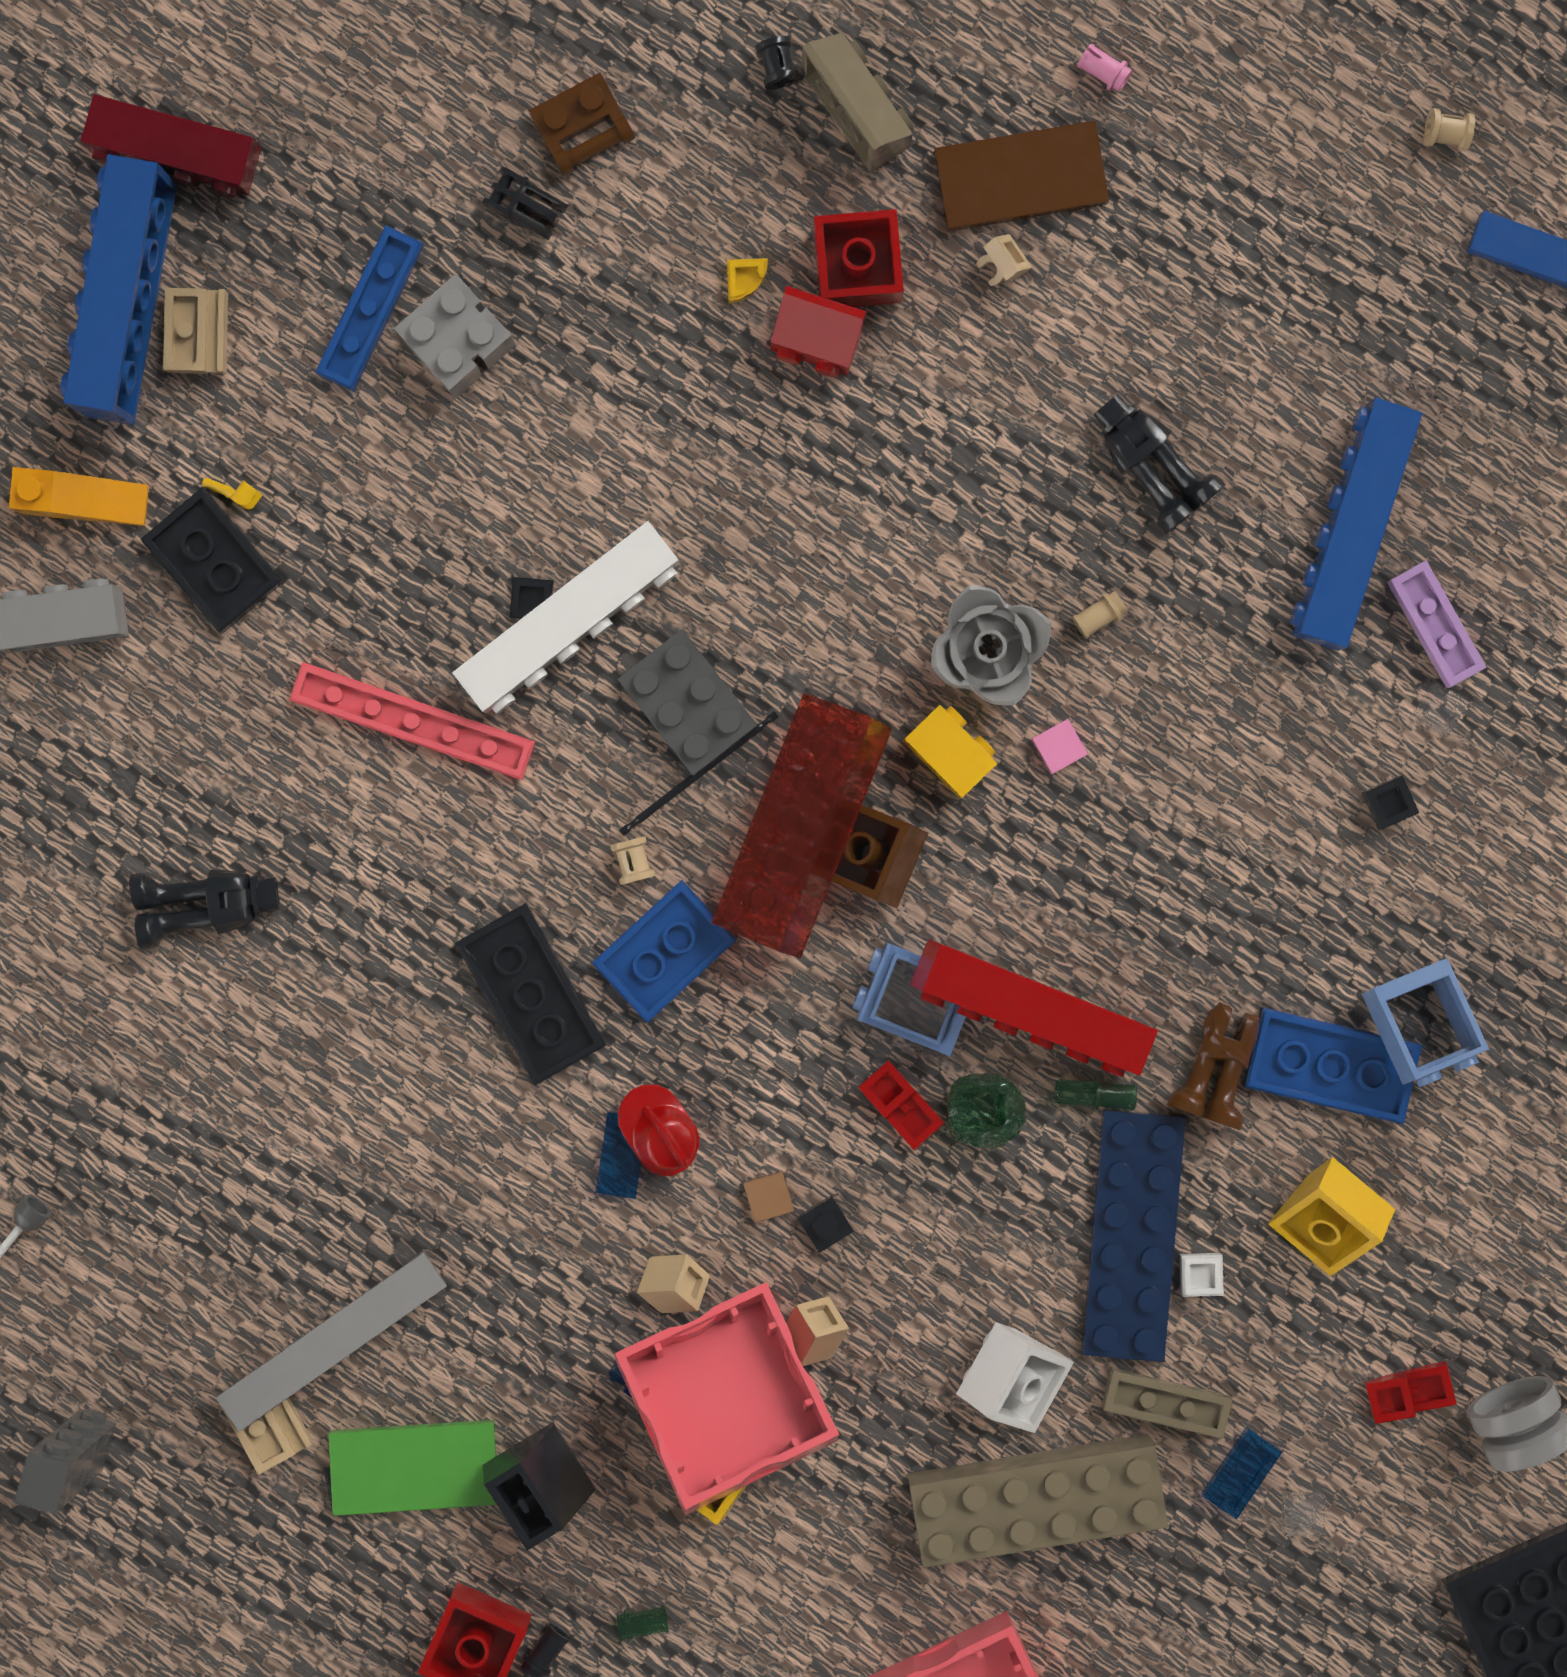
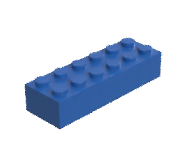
[60,154,177,426]

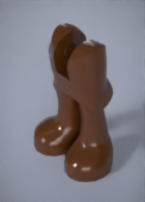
[1167,1002,1260,1131]

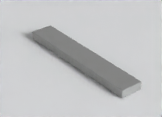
[216,1252,447,1432]

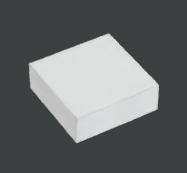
[1180,1253,1224,1297]

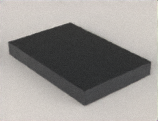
[140,487,284,634]

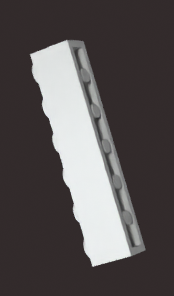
[452,521,680,714]

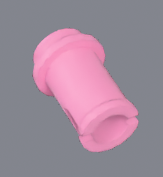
[1077,43,1133,92]

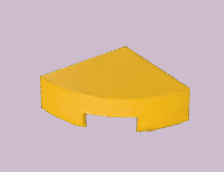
[727,258,768,303]

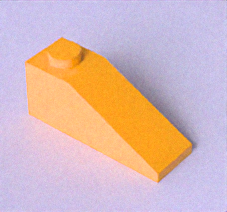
[9,467,149,526]

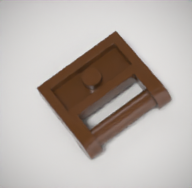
[528,72,635,177]

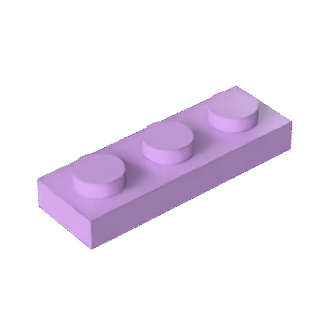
[1387,560,1486,688]

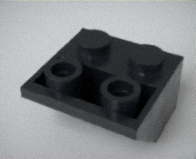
[483,1422,596,1551]

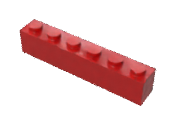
[910,938,1158,1078]

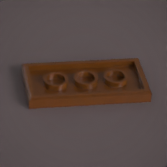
[934,121,1109,232]

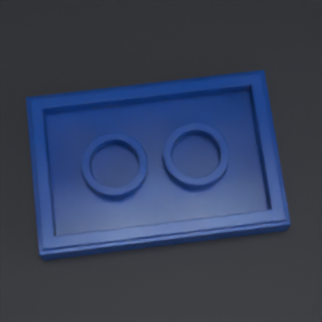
[592,880,737,1023]

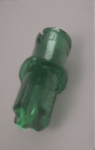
[1054,1078,1137,1111]

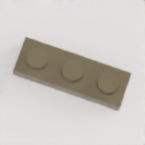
[1101,1367,1233,1439]

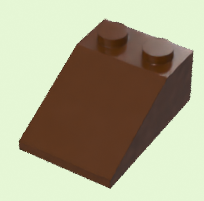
[776,783,929,908]

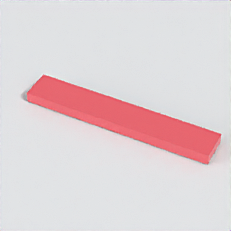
[289,662,536,780]

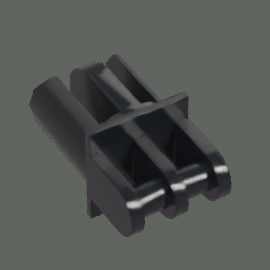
[482,167,569,241]

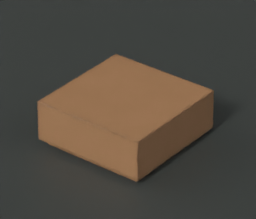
[743,1170,794,1223]

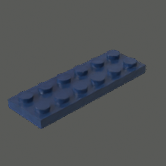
[1081,1109,1186,1362]

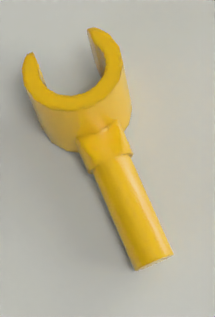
[202,477,262,510]

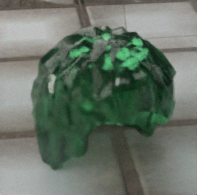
[946,1073,1027,1148]

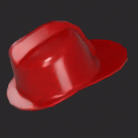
[618,1084,700,1176]

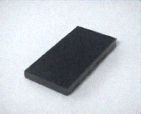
[455,903,607,1085]

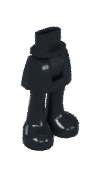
[1093,395,1226,535]
[129,870,280,951]

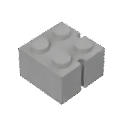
[394,274,516,399]

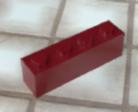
[80,94,262,198]

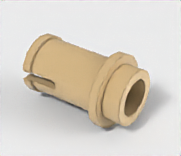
[1072,591,1127,639]

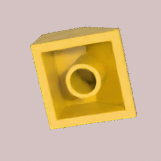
[1268,1157,1395,1276]

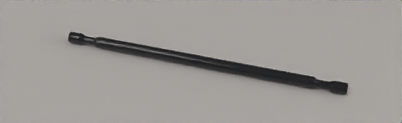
[619,711,779,836]

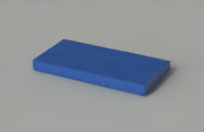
[1243,1007,1422,1124]

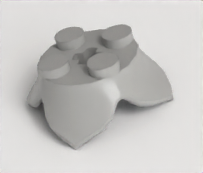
[931,586,1051,706]

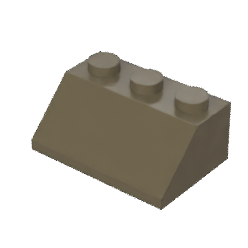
[801,32,914,173]

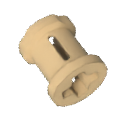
[1423,108,1475,151]
[610,836,656,885]

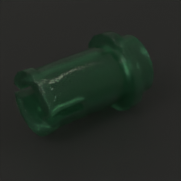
[616,1605,669,1643]

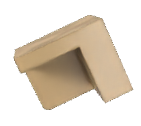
[637,1254,710,1313]
[786,1296,849,1366]

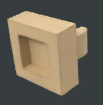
[976,234,1032,286]

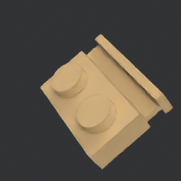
[163,288,228,374]
[220,1397,313,1475]

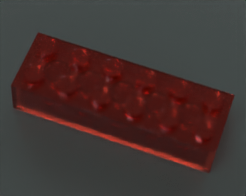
[712,693,893,959]

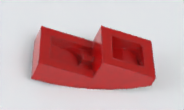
[858,1060,945,1151]
[1365,1361,1457,1424]

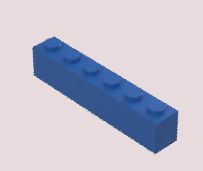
[1290,397,1423,651]

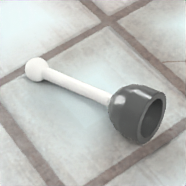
[0,1195,52,1258]

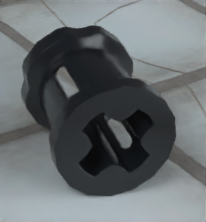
[755,36,800,90]

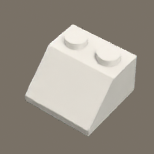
[956,1322,1074,1433]

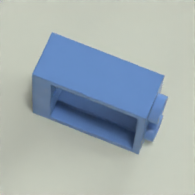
[1362,958,1489,1087]

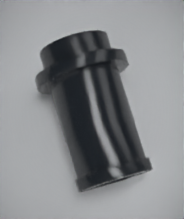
[521,1623,570,1677]

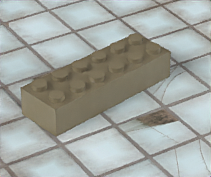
[907,1434,1169,1568]

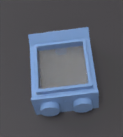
[852,942,966,1057]

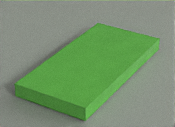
[328,1420,497,1516]

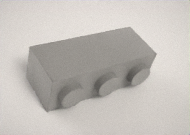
[0,579,129,653]

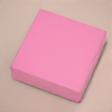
[1031,719,1088,774]

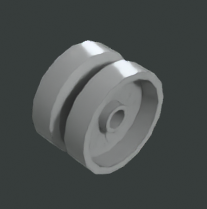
[1467,1376,1567,1472]

